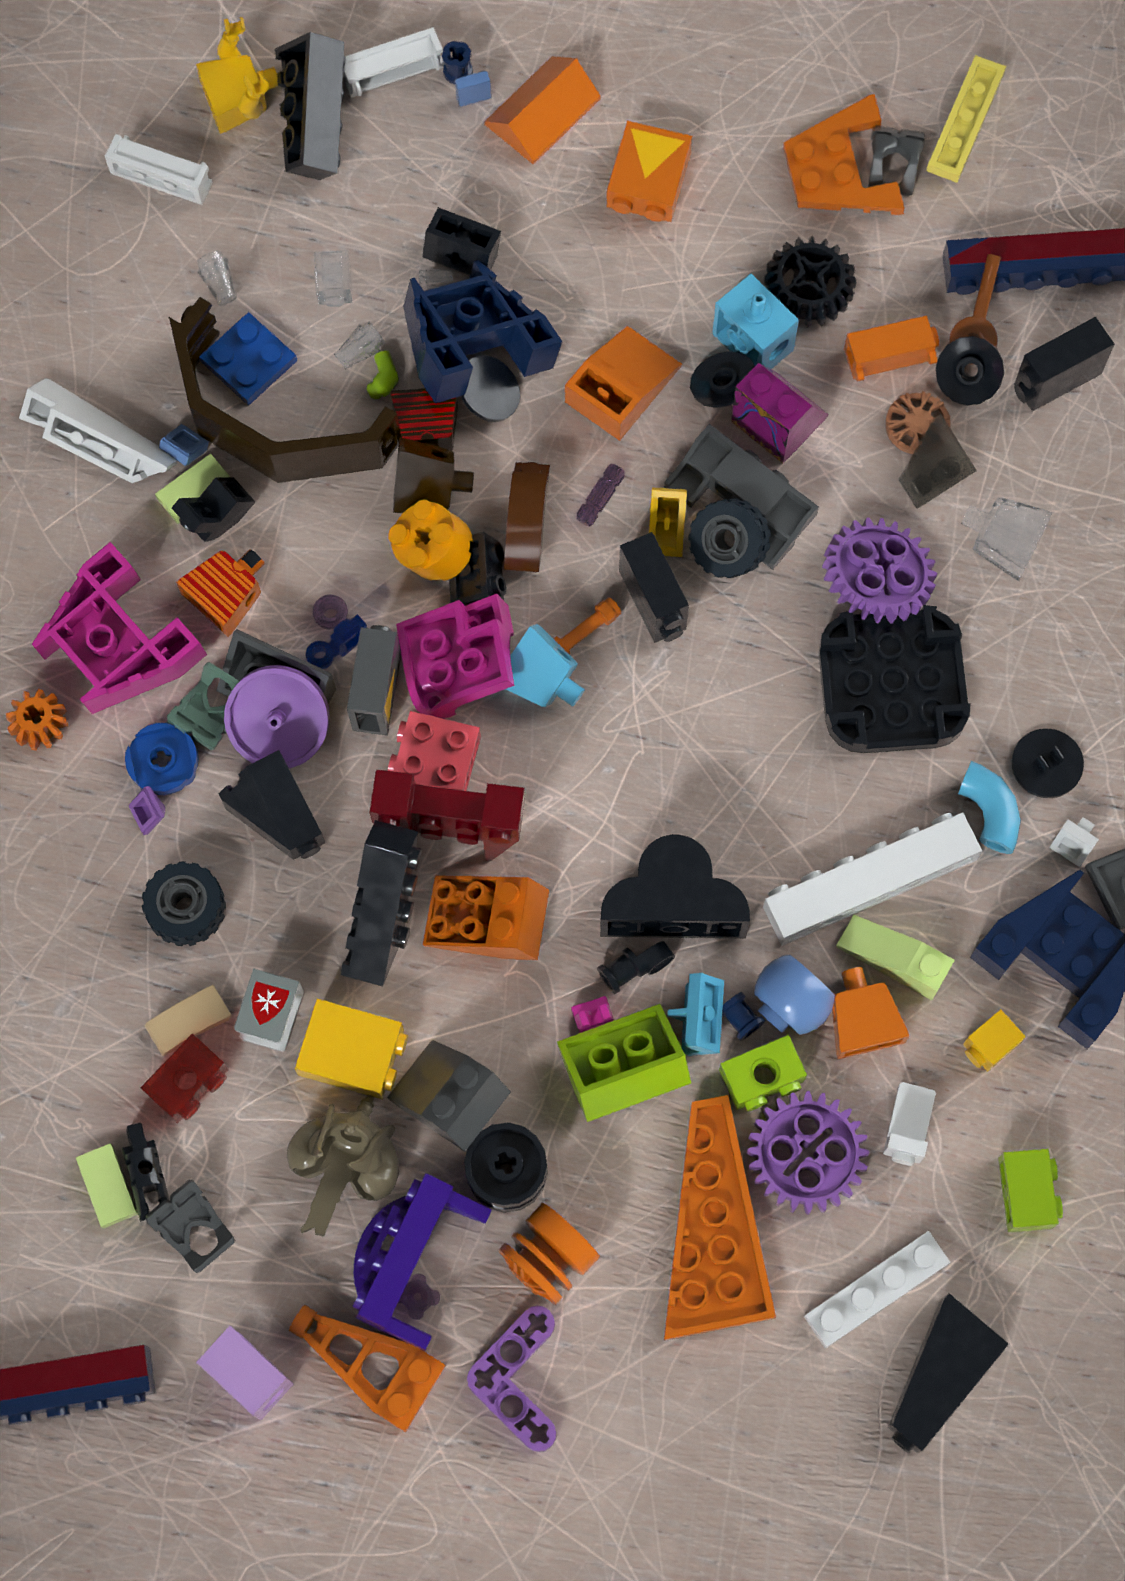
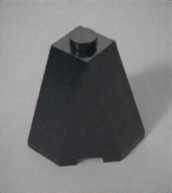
[218,750,325,860]

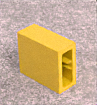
[295,999,408,1100]

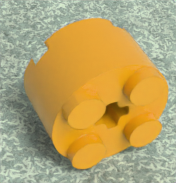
[388,499,473,581]

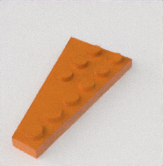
[664,1095,776,1341]

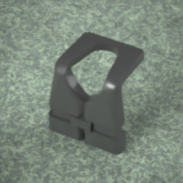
[868,126,925,196]
[145,1180,235,1273]

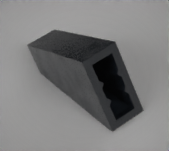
[888,1293,1009,1453]

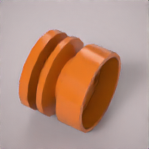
[498,1202,600,1305]

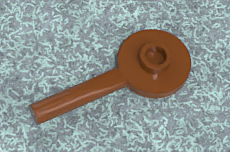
[949,254,1001,365]

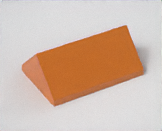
[484,56,601,165]

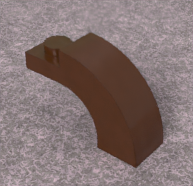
[504,462,550,572]

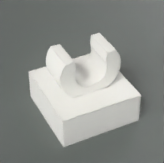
[1049,817,1099,867]

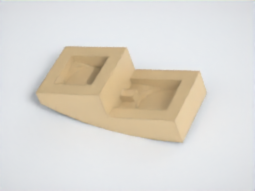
[145,985,231,1056]

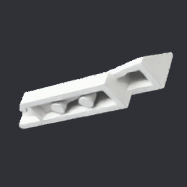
[19,379,178,483]

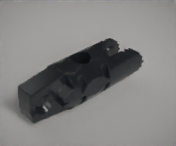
[122,1123,170,1221]

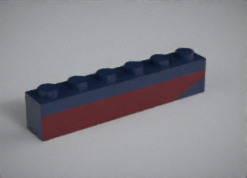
[942,228,1125,295]
[0,1345,156,1425]

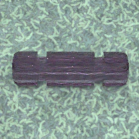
[576,463,625,527]

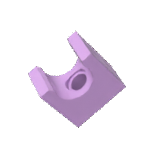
[196,1326,294,1420]

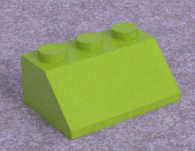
[557,1004,691,1122]

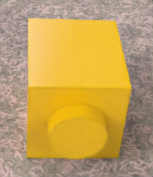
[963,1009,1026,1072]

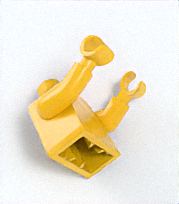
[196,17,279,134]

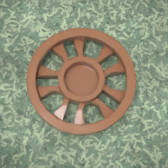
[885,391,951,455]

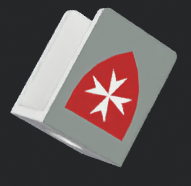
[234,968,304,1052]

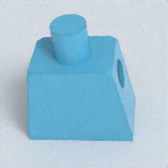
[506,624,585,707]

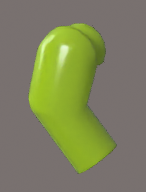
[366,350,399,400]

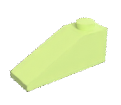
[836,915,955,1000]

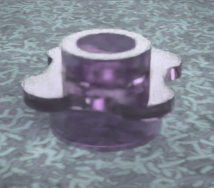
[398,1274,440,1320]

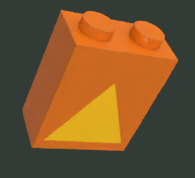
[606,121,692,222]

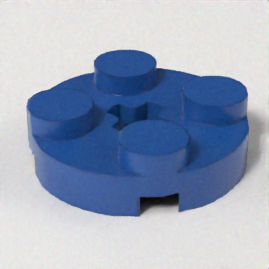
[125,723,199,795]

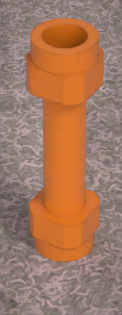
[553,597,622,655]

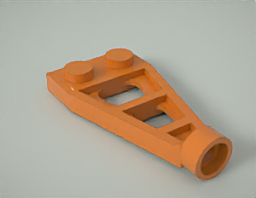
[288,1305,446,1432]

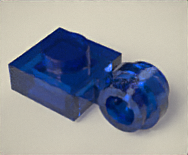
[305,614,367,669]

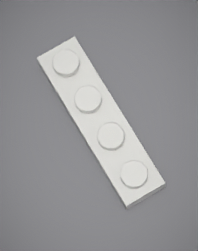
[804,1231,951,1349]

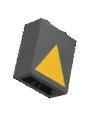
[347,625,401,736]

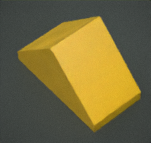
[649,487,687,557]

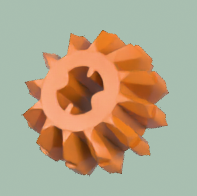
[6,688,68,751]

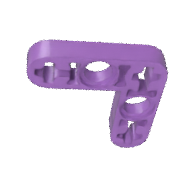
[467,1306,556,1452]

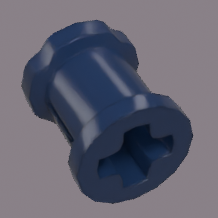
[442,41,473,84]
[722,992,765,1041]

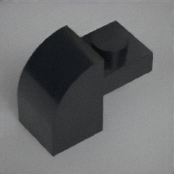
[172,477,255,542]

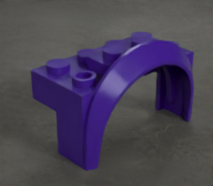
[352,1173,492,1351]

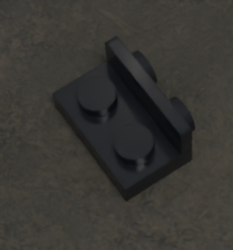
[449,532,506,605]

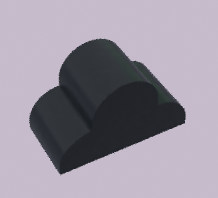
[600,834,750,939]

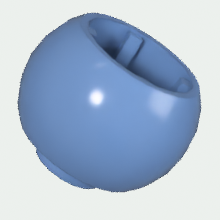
[754,955,835,1035]

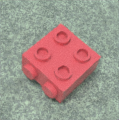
[388,711,481,791]

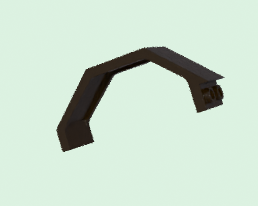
[169,297,401,483]

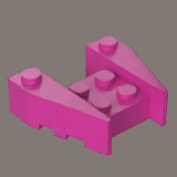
[32,542,207,714]

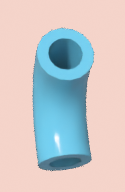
[958,761,1021,854]

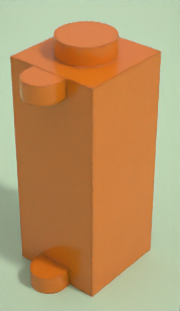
[844,315,939,382]

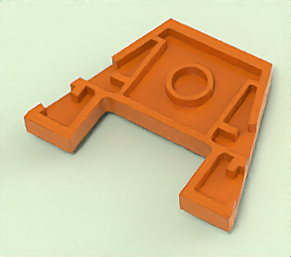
[783,94,904,215]

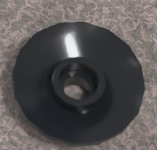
[935,336,1005,406]
[690,351,755,408]

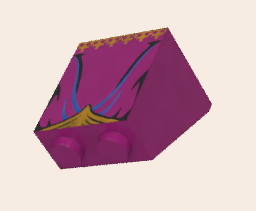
[731,363,828,464]

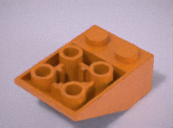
[565,326,682,441]
[423,875,549,960]

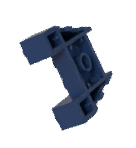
[403,260,562,403]
[970,870,1125,1049]

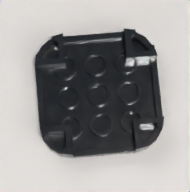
[818,605,971,753]

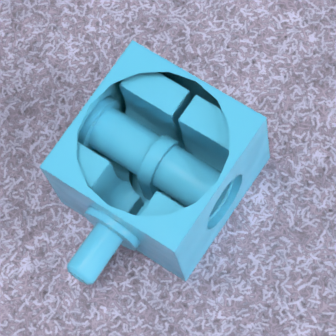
[712,274,799,369]

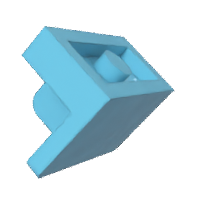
[667,973,724,1056]

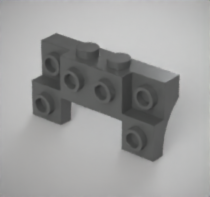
[664,424,819,570]

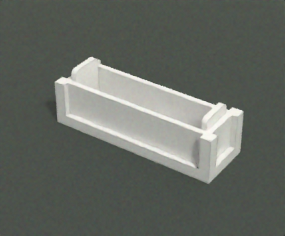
[343,27,444,98]
[105,134,213,205]

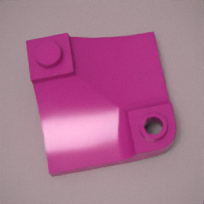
[396,594,515,719]

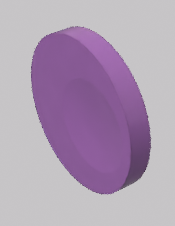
[224,665,330,768]

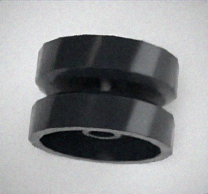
[464,1122,548,1213]

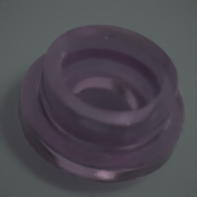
[312,595,348,630]

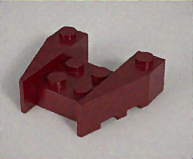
[369,769,525,861]

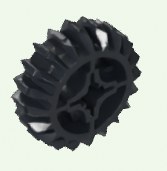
[764,235,857,328]

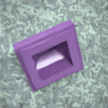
[129,786,165,835]

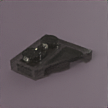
[898,414,977,509]

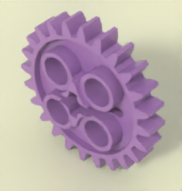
[822,517,937,624]
[747,1091,869,1215]

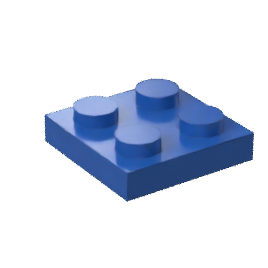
[199,312,297,406]

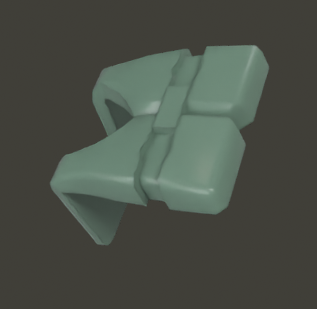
[167,662,239,750]

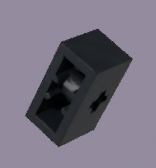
[422,207,501,275]

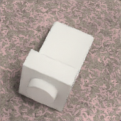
[883,1082,936,1166]

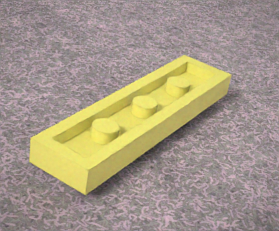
[926,55,1006,183]

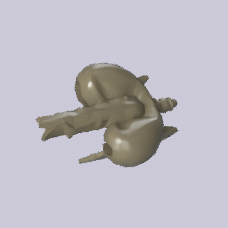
[287,1095,399,1237]

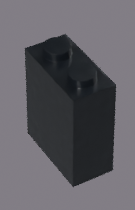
[1014,316,1114,412]
[619,532,689,643]

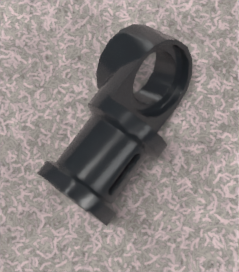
[597,941,675,994]

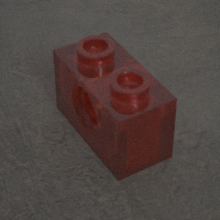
[141,1033,229,1124]

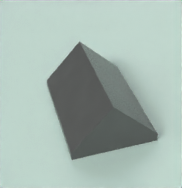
[216,629,336,704]

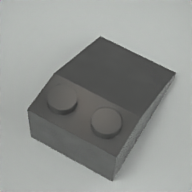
[387,1040,511,1151]

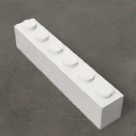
[763,812,982,946]

